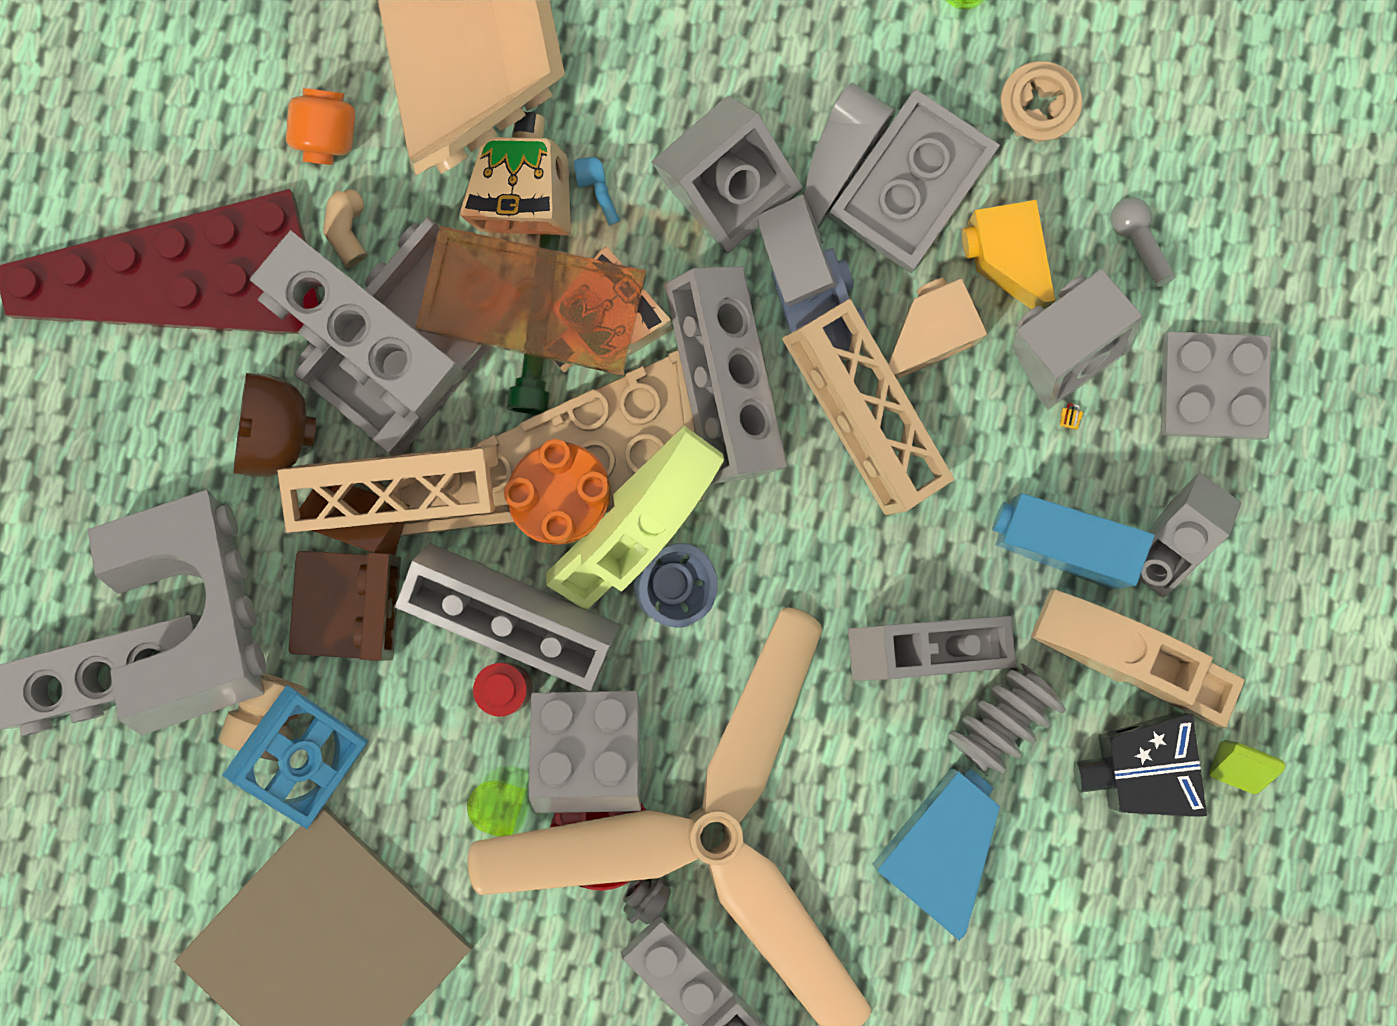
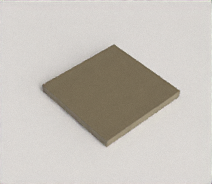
[174,805,473,1026]

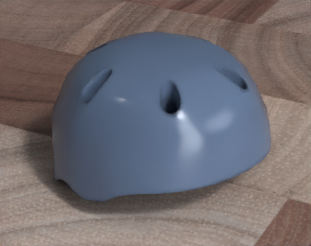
[634,543,718,628]

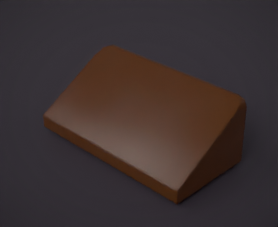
[299,485,410,555]

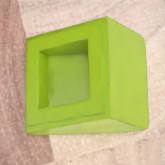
[1209,740,1286,794]

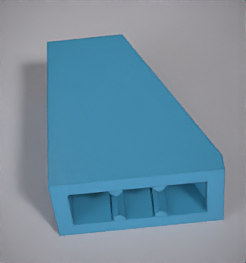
[992,493,1155,590]
[872,768,1000,941]

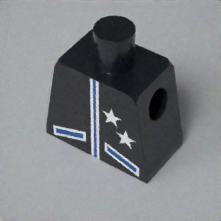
[1074,712,1207,817]

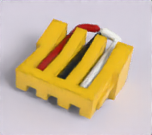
[1060,403,1083,430]

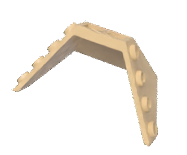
[378,0,565,175]

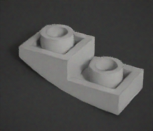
[757,195,837,306]

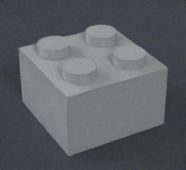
[529,691,641,813]

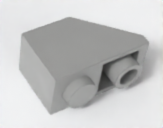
[1139,472,1242,598]

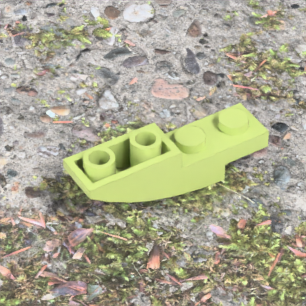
[546,426,724,610]

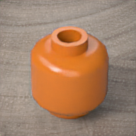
[286,88,355,165]

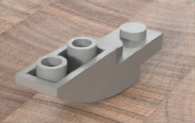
[621,915,767,1026]

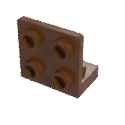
[288,551,401,661]

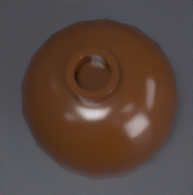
[233,373,316,477]

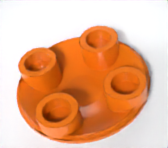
[504,439,611,545]

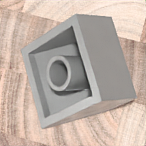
[651,95,803,254]
[1013,269,1143,410]

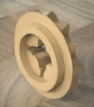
[999,61,1082,144]

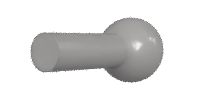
[1111,198,1176,287]

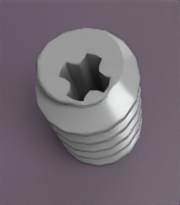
[947,663,1066,776]

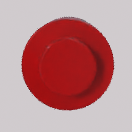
[473,662,533,717]

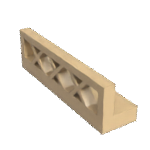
[782,299,955,515]
[277,445,498,533]

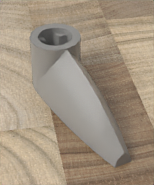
[805,82,896,229]

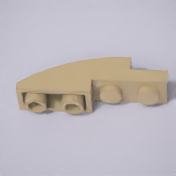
[1031,589,1245,728]

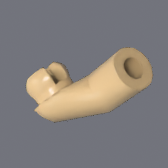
[323,189,368,268]

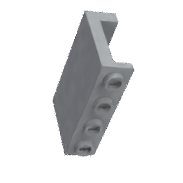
[294,217,528,455]

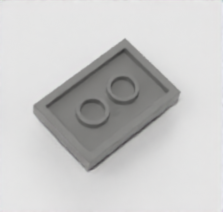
[828,88,1000,274]

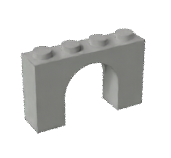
[87,489,267,736]

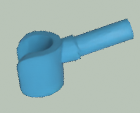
[574,157,620,226]

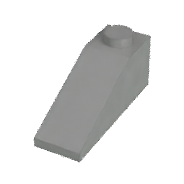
[848,616,1016,681]

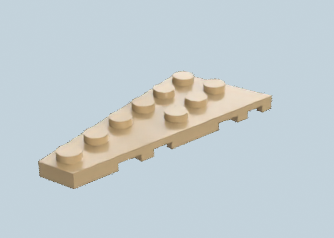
[388,350,703,537]

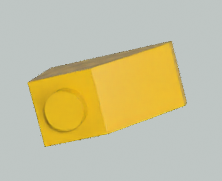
[962,200,1055,310]

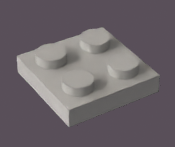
[1161,331,1271,440]

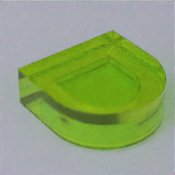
[467,780,527,837]

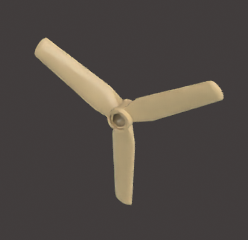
[467,607,872,1026]

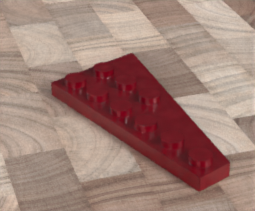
[0,189,321,335]

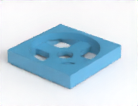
[222,685,368,829]

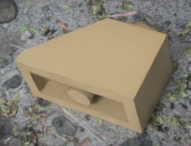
[888,278,988,379]

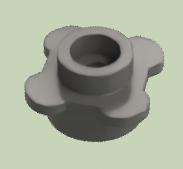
[623,878,671,924]

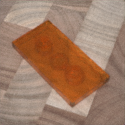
[416,226,646,376]

